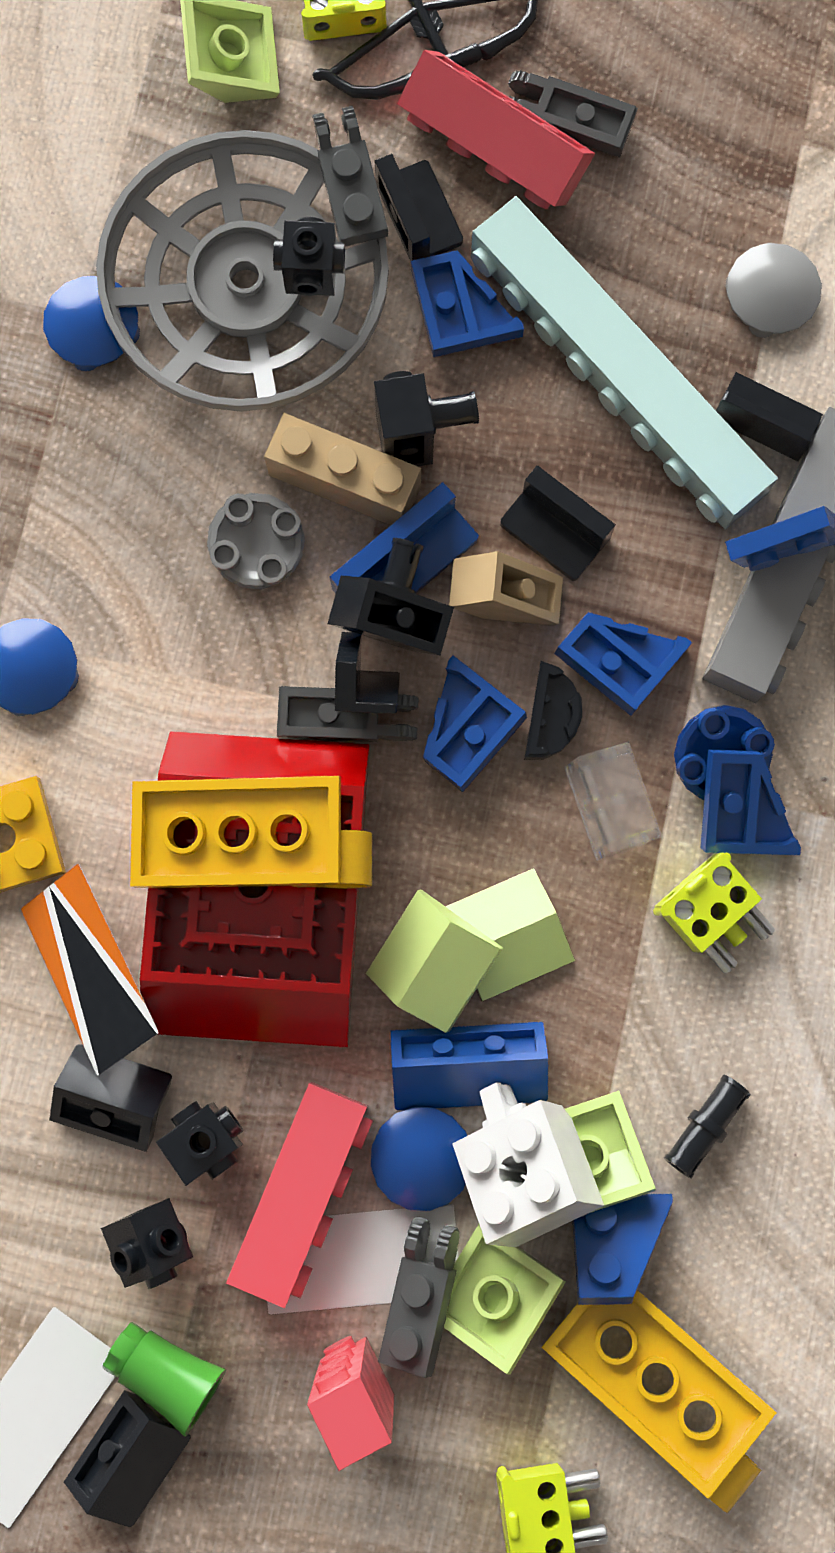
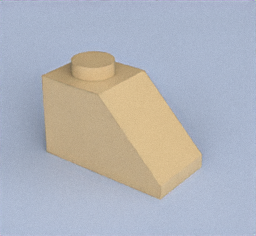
[449,551,563,625]

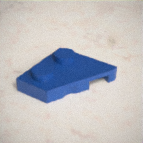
[411,250,524,358]
[725,506,835,571]
[554,612,692,716]
[423,655,527,792]
[700,750,801,855]
[572,1194,673,1305]

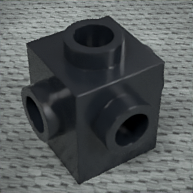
[273,217,345,296]
[156,1101,243,1186]
[101,1198,193,1289]

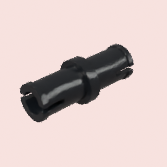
[664,1075,751,1179]

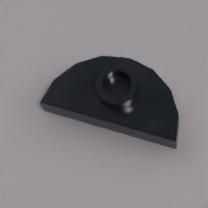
[524,661,582,760]

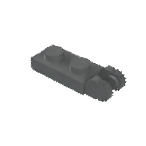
[508,70,638,158]
[312,106,388,246]
[277,686,419,742]
[378,1216,460,1378]

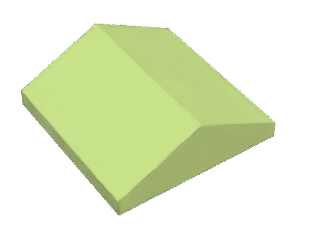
[180,0,280,103]
[446,868,575,1001]
[365,889,503,1033]
[565,1091,656,1213]
[444,1224,566,1375]

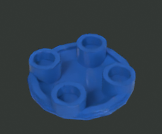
[43,276,140,371]
[0,618,79,716]
[674,705,775,800]
[371,1107,467,1211]

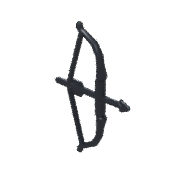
[312,0,538,100]

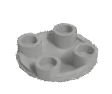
[725,243,822,338]
[207,493,305,589]

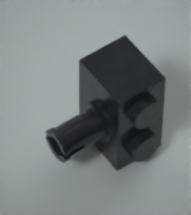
[374,371,479,467]
[327,538,454,656]

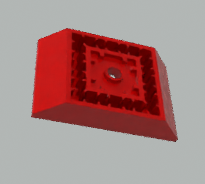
[140,731,370,1047]

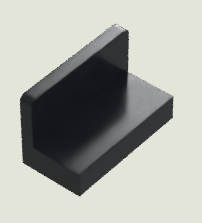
[374,153,463,262]
[716,372,823,462]
[500,465,616,581]
[335,632,400,714]
[49,1044,172,1152]
[64,1390,191,1527]

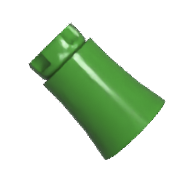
[102,1322,226,1437]

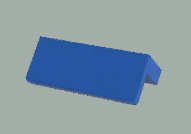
[329,482,479,594]
[390,1022,548,1110]

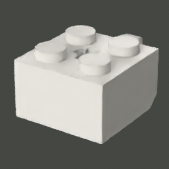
[452,1082,604,1247]

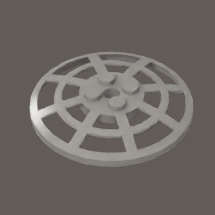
[96,130,389,411]

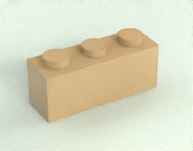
[264,413,421,525]

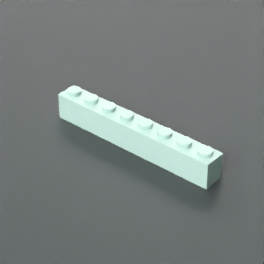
[471,196,778,530]

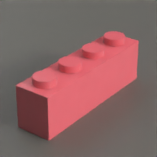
[397,50,595,209]
[226,1082,373,1308]
[307,1336,395,1471]

